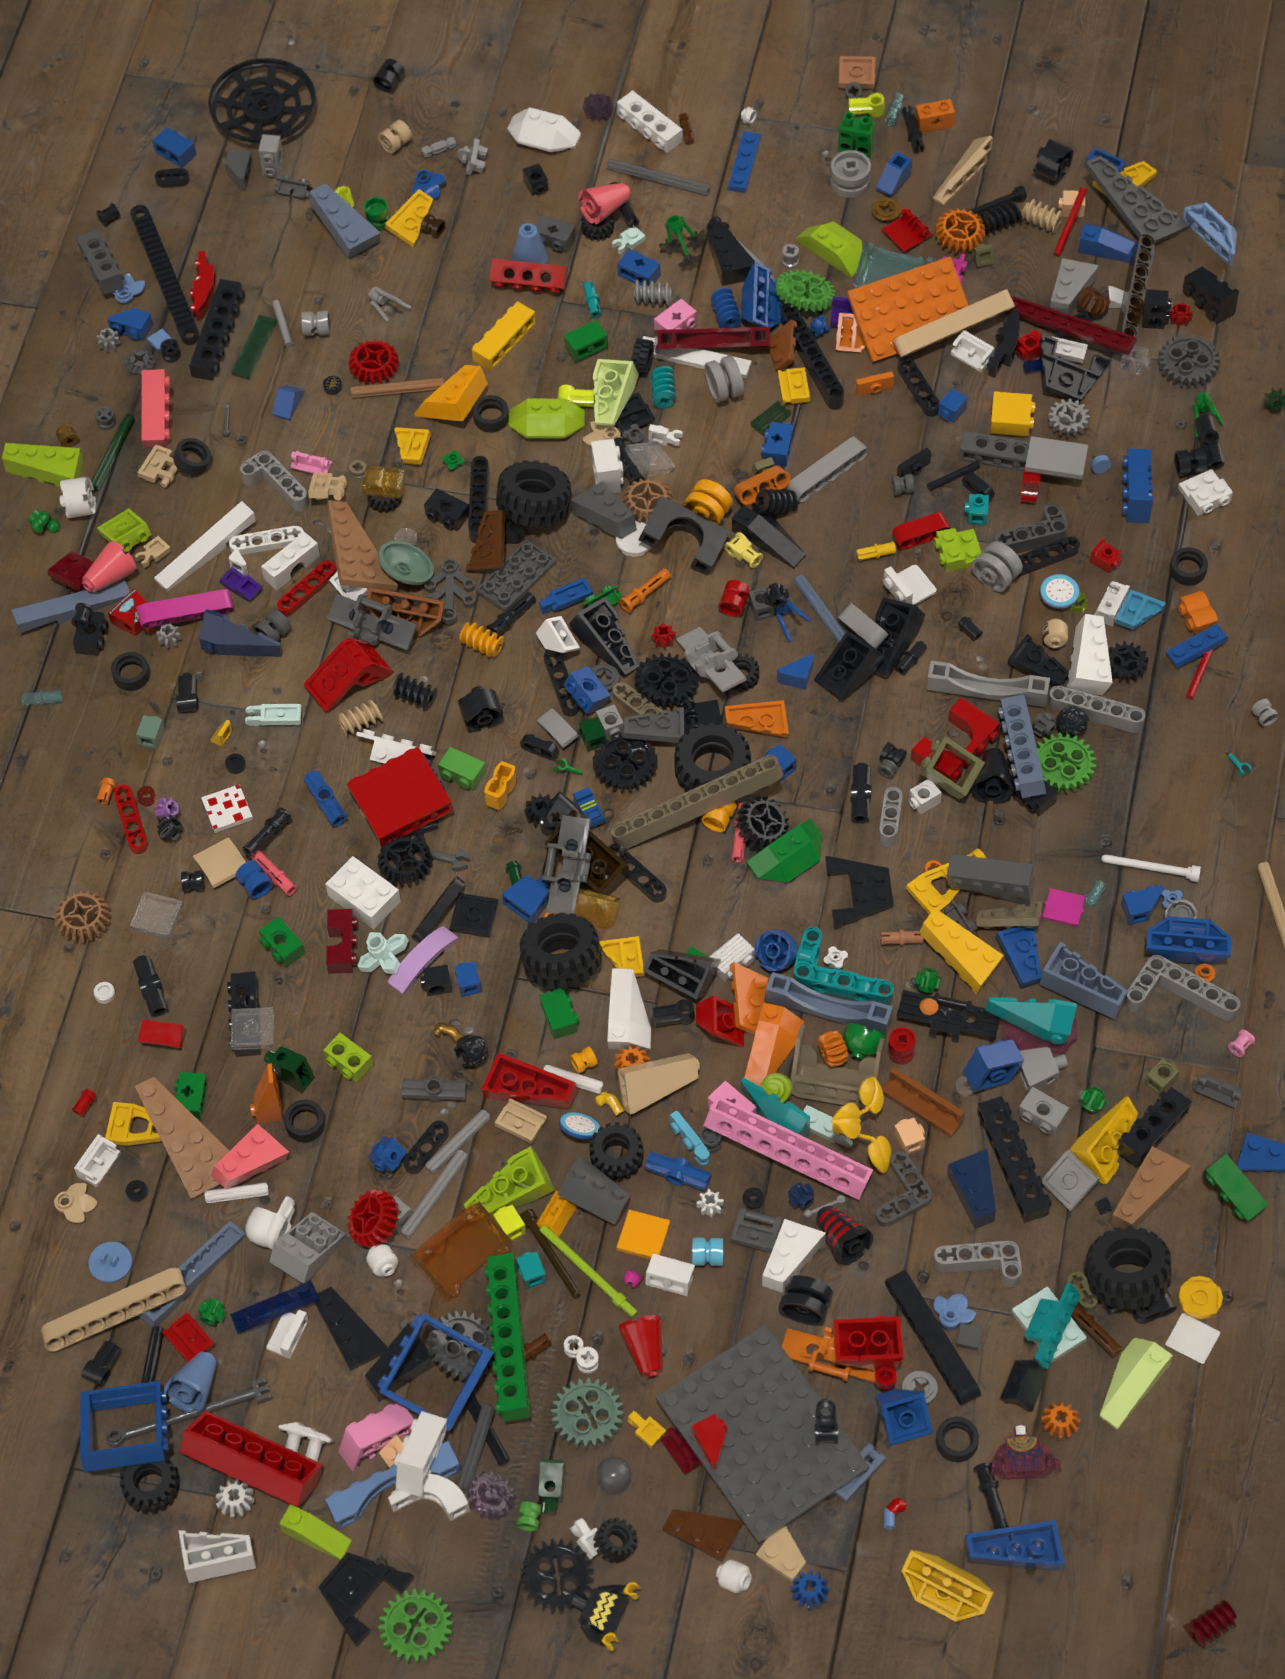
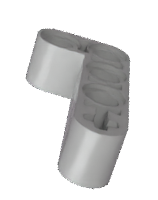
[240,451,309,512]
[933,1241,1022,1288]

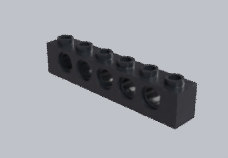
[189,279,245,381]
[977,1096,1052,1223]

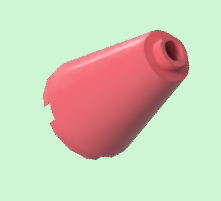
[578,183,631,224]
[82,541,137,592]

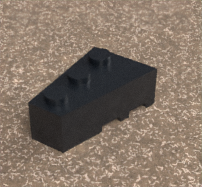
[643,949,721,999]

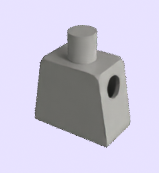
[1018,1047,1068,1094]

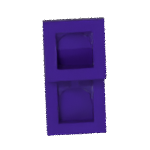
[219,566,263,601]

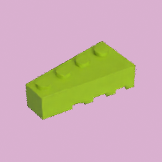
[2,443,84,488]

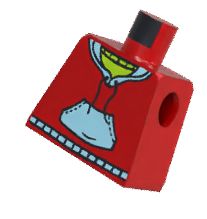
[108,589,157,636]

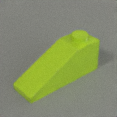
[279,1504,352,1560]

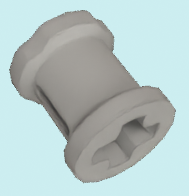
[782,244,799,269]

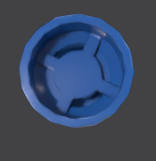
[235,860,273,899]

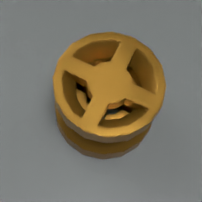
[55,424,79,447]

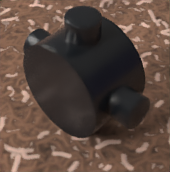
[1094,1197,1113,1215]

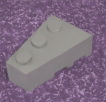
[1050,258,1099,315]

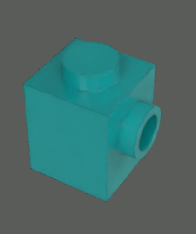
[964,494,989,525]

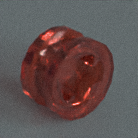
[137,786,156,807]

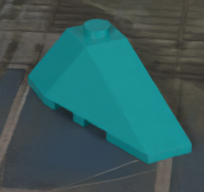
[984,997,1077,1044]
[741,1077,810,1138]

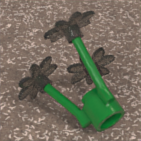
[659,215,708,267]

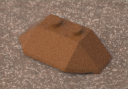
[365,587,445,637]

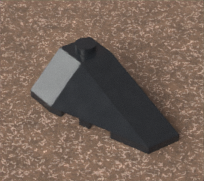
[569,597,639,676]

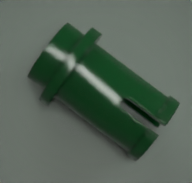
[505,861,522,886]

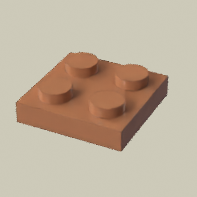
[839,56,875,89]

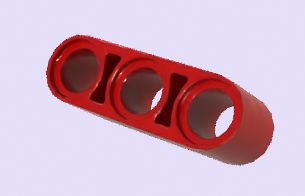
[892,512,951,550]

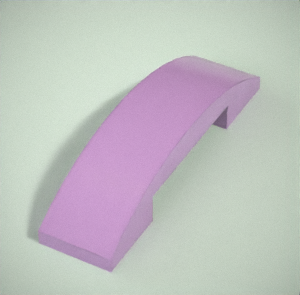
[388,926,459,995]

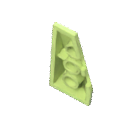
[593,359,639,426]

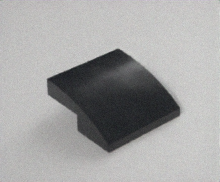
[614,392,655,434]

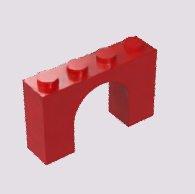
[911,697,1000,782]

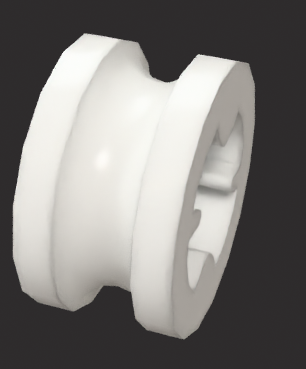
[564,1335,584,1358]

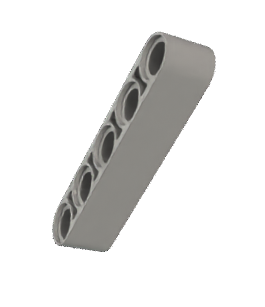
[786,436,869,503]
[1048,686,1145,733]

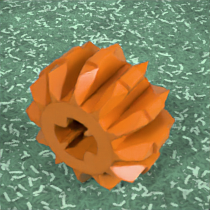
[818,1030,848,1067]
[614,1044,650,1072]
[1041,1400,1080,1440]

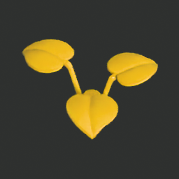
[831,1076,892,1174]

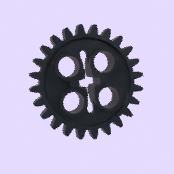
[634,653,699,708]
[593,732,658,793]
[520,1539,594,1614]

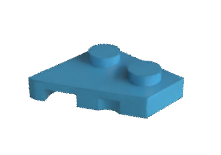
[1115,589,1166,630]

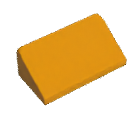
[537,1191,578,1237]

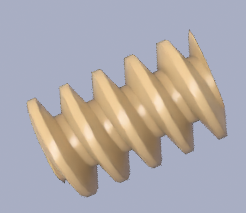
[1021,199,1062,233]
[338,700,384,738]

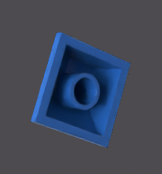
[875,1389,933,1445]

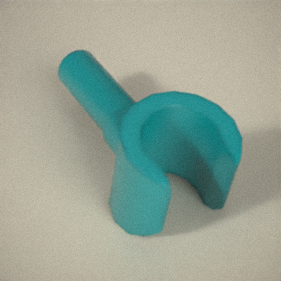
[1228,753,1251,777]

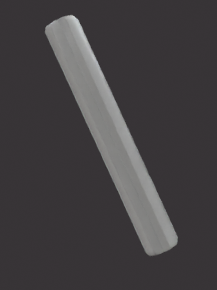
[425,1110,490,1174]

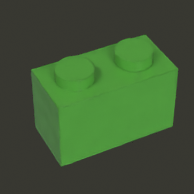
[438,747,486,791]

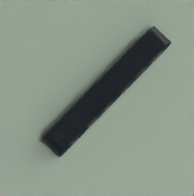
[780,303,844,410]
[885,1270,981,1406]

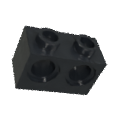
[1142,289,1172,329]

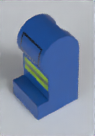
[573,787,605,829]

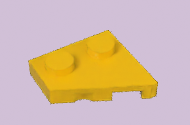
[395,427,431,465]
[599,936,645,977]

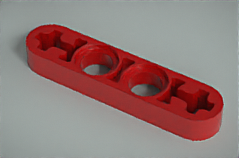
[277,561,336,617]
[113,784,148,854]

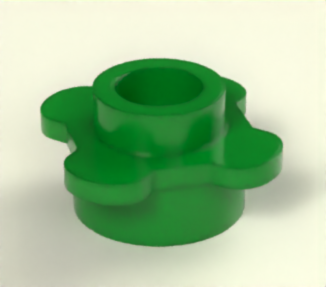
[442,450,464,470]

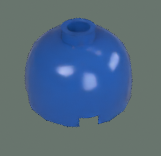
[755,929,798,971]

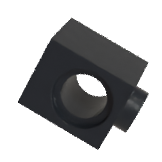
[523,163,549,196]
[420,965,452,996]

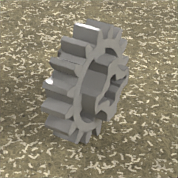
[1048,399,1090,437]

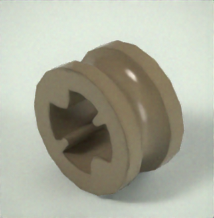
[349,460,367,479]

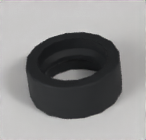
[473,395,509,432]
[173,438,211,475]
[1170,547,1208,586]
[111,652,150,691]
[284,1099,325,1142]
[936,1416,979,1462]

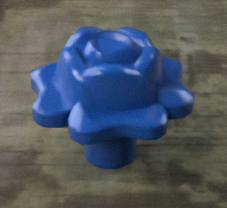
[810,315,830,337]

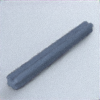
[794,575,845,643]

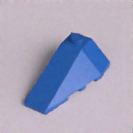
[1078,223,1155,265]

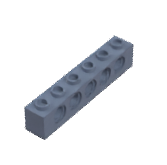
[998,694,1046,798]

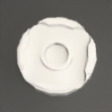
[615,521,652,557]

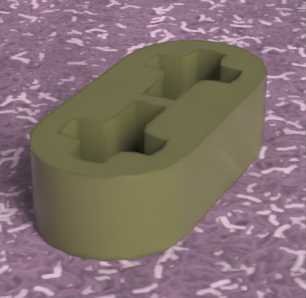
[1066,1272,1098,1312]

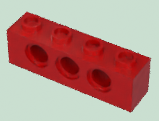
[490,258,568,293]

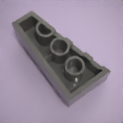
[947,854,1035,906]

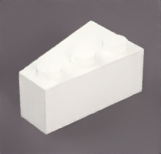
[179,1530,256,1583]

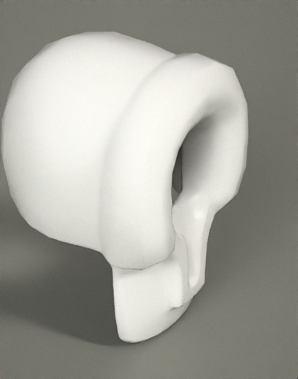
[245,1196,295,1250]

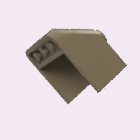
[791,1025,885,1109]

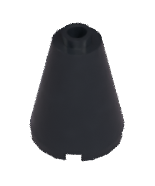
[973,748,1014,804]

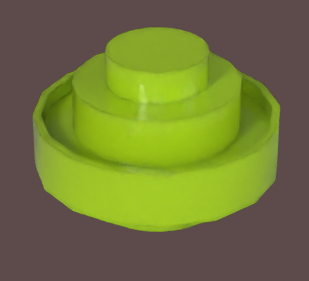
[761,1073,792,1103]

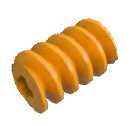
[459,622,504,657]

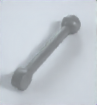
[804,1195,845,1218]

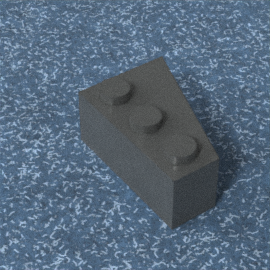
[557,1154,630,1225]

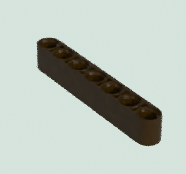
[1116,234,1155,337]

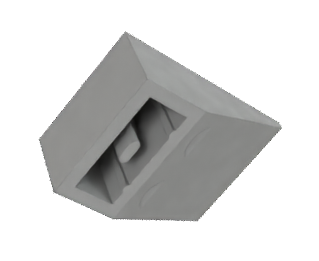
[269,1212,346,1284]

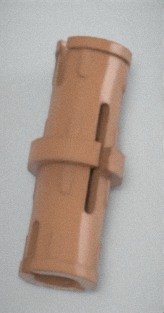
[880,929,923,946]

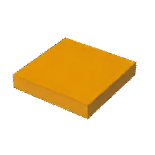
[616,1210,670,1260]

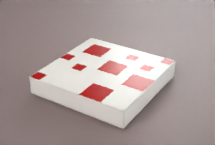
[201,784,253,833]

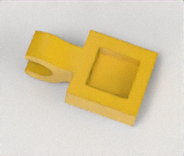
[628,1411,666,1449]

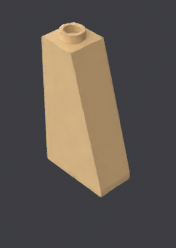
[618,1053,700,1114]

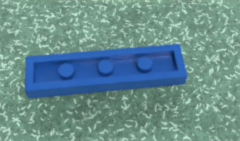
[728,131,761,193]

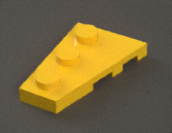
[385,189,433,248]

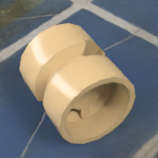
[378,120,412,154]

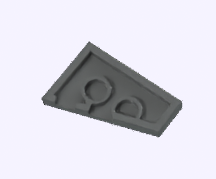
[623,707,684,743]

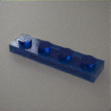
[230,1280,319,1334]

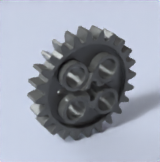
[1158,333,1220,388]
[427,1311,496,1381]

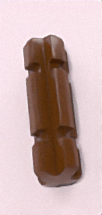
[679,113,694,144]

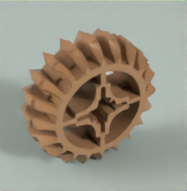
[622,477,674,523]
[54,890,111,943]

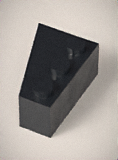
[708,227,755,286]
[1183,266,1239,324]
[365,1322,434,1402]

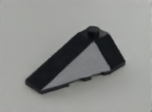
[732,504,806,569]
[873,597,925,677]

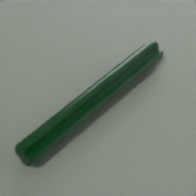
[91,413,135,491]

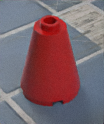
[619,1315,662,1379]

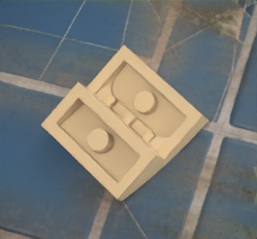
[193,837,246,888]

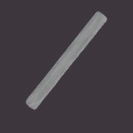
[400,1150,468,1238]

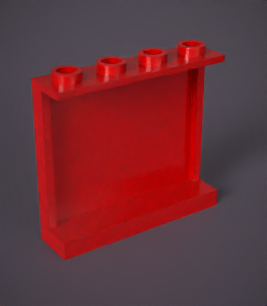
[347,747,454,847]

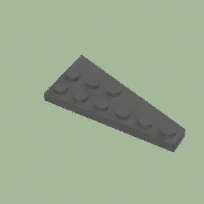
[1084,156,1192,244]

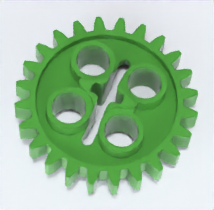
[775,269,836,312]
[1037,733,1096,793]
[378,1589,454,1664]

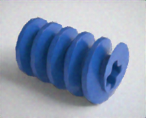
[711,287,742,328]

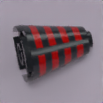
[816,1206,874,1265]

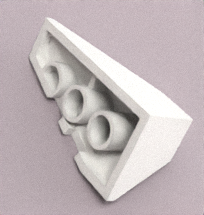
[608,968,651,1050]

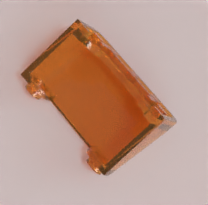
[408,1201,512,1299]

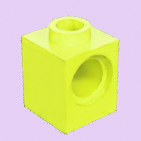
[493,1205,526,1244]

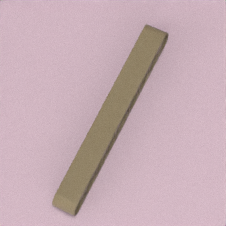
[611,755,783,849]

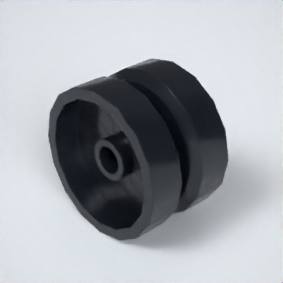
[779,1275,833,1326]

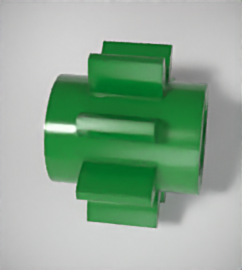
[915,968,941,993]
[1079,1086,1108,1112]
[197,1298,226,1326]

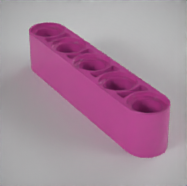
[136,589,234,628]

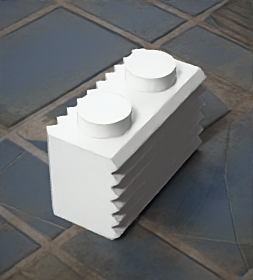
[709,933,755,982]

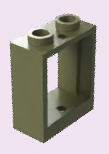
[919,736,985,799]

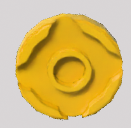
[1178,1276,1223,1320]

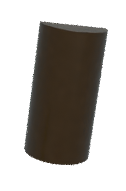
[544,814,629,896]

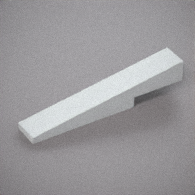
[154,501,256,592]

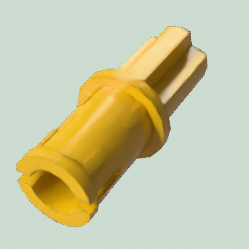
[856,541,896,561]

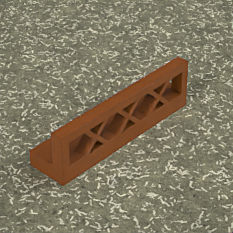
[882,1067,964,1138]

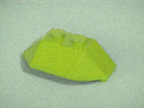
[796,221,864,278]
[509,398,585,439]

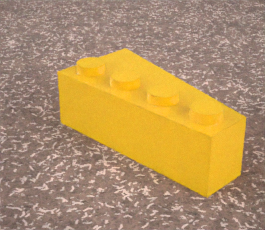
[919,908,1004,995]

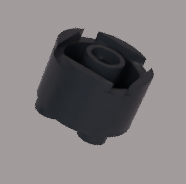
[1033,139,1074,183]
[458,686,503,731]

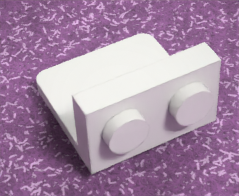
[883,565,937,605]

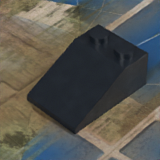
[814,630,885,699]

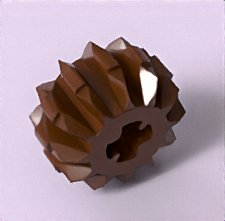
[1077,287,1110,316]

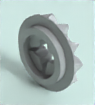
[902,1371,938,1404]

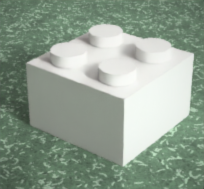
[591,439,624,493]

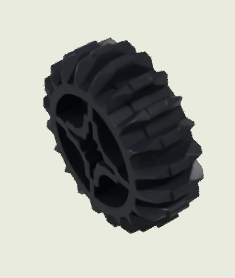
[735,796,789,850]
[377,834,433,888]

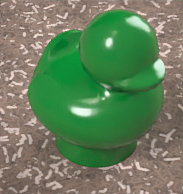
[27,509,60,533]

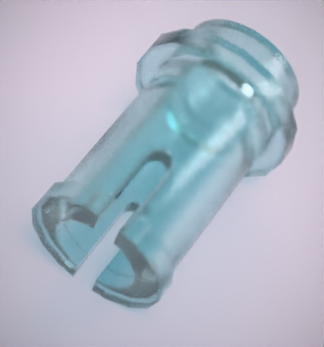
[1084,880,1107,907]

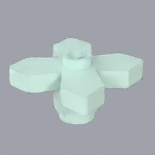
[358,932,408,974]

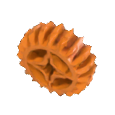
[935,207,985,254]

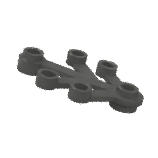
[424,559,475,625]

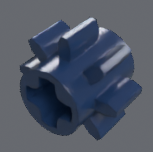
[788,1183,814,1209]

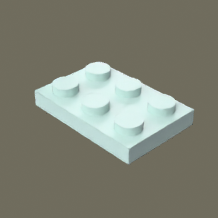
[1011,1286,1087,1364]

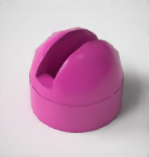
[623,1270,643,1288]

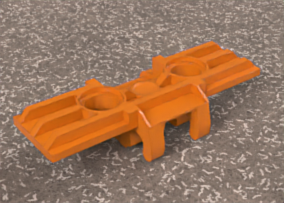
[782,1326,876,1383]

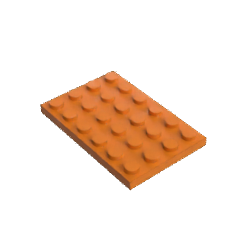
[846,256,976,363]

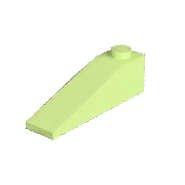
[1099,1337,1173,1430]

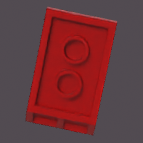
[303,637,394,712]

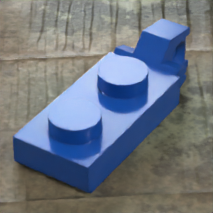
[539,578,593,614]

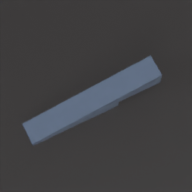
[11,580,130,633]
[139,1221,246,1327]

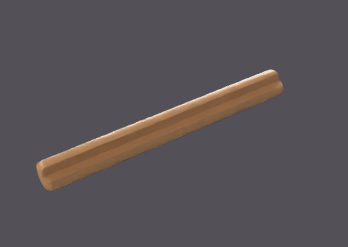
[351,378,444,398]

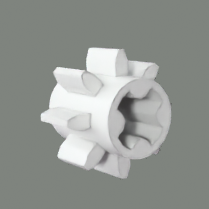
[697,1189,724,1218]

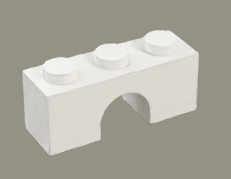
[261,532,320,591]

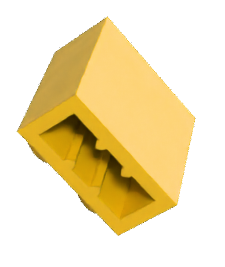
[990,391,1035,436]

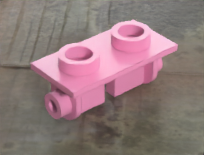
[290,451,332,474]

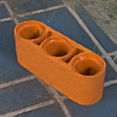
[734,466,791,505]

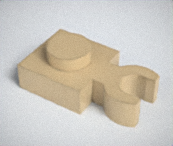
[135,536,171,568]

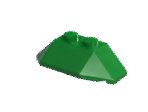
[746,818,822,883]

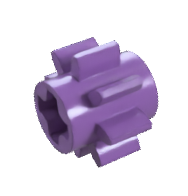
[154,797,179,819]

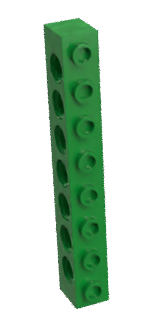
[484,1253,530,1422]

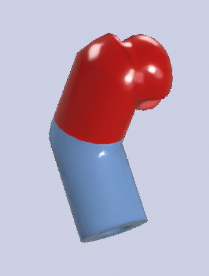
[884,1498,907,1530]

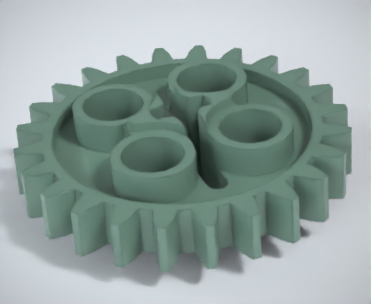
[551,1378,624,1450]

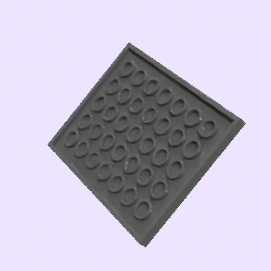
[656,1325,870,1544]

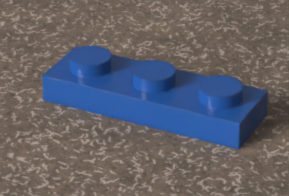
[1166,623,1228,669]

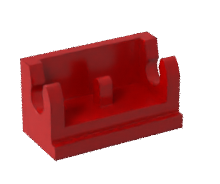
[138,1019,187,1049]

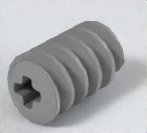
[634,279,673,306]

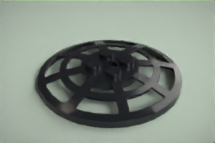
[208,58,316,143]

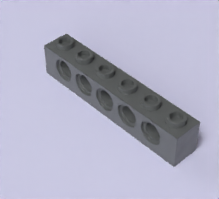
[959,431,1073,480]

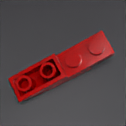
[190,251,216,321]

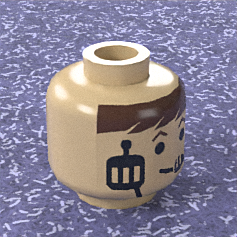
[1042,619,1068,648]

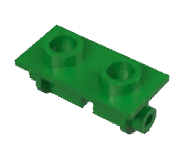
[581,585,623,608]

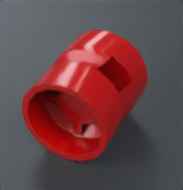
[718,580,750,617]
[888,1027,916,1065]

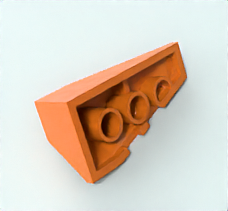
[744,1002,804,1086]
[250,1063,283,1124]

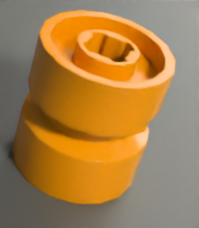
[702,801,737,833]

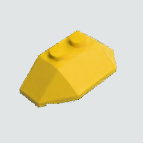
[902,1550,994,1622]

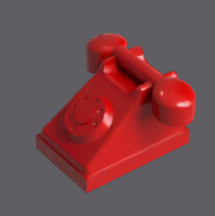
[833,1315,904,1390]

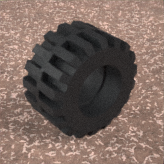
[589,1122,643,1182]
[119,1456,179,1515]

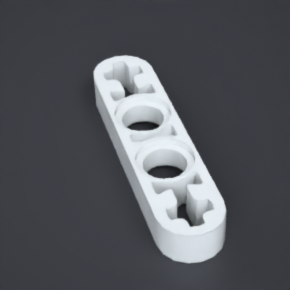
[229,526,304,555]

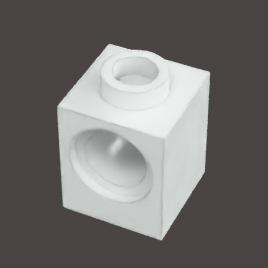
[908,779,941,814]

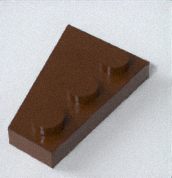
[465,510,505,572]
[662,1509,744,1562]

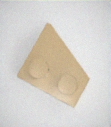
[756,1526,806,1583]

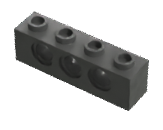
[76,230,125,295]

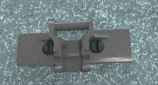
[327,593,417,650]
[541,815,592,915]

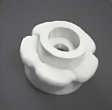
[741,107,757,124]

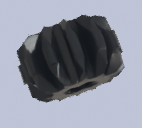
[524,793,553,827]

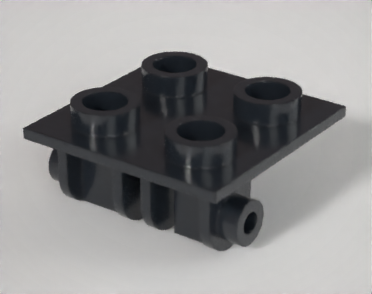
[678,698,723,735]

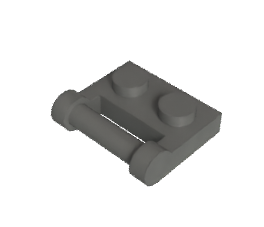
[731,1207,783,1252]

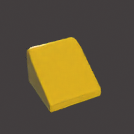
[210,720,232,746]

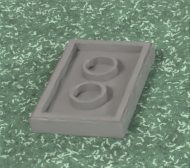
[1025,436,1088,479]

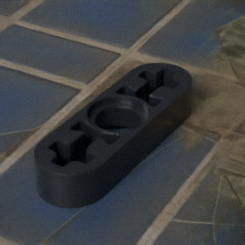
[403,1121,449,1174]

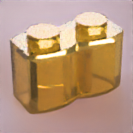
[362,465,405,498]
[574,889,620,927]

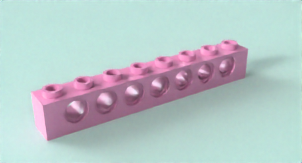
[703,1096,873,1200]

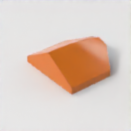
[836,313,866,353]

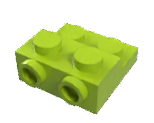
[97,509,151,552]
[934,528,982,572]

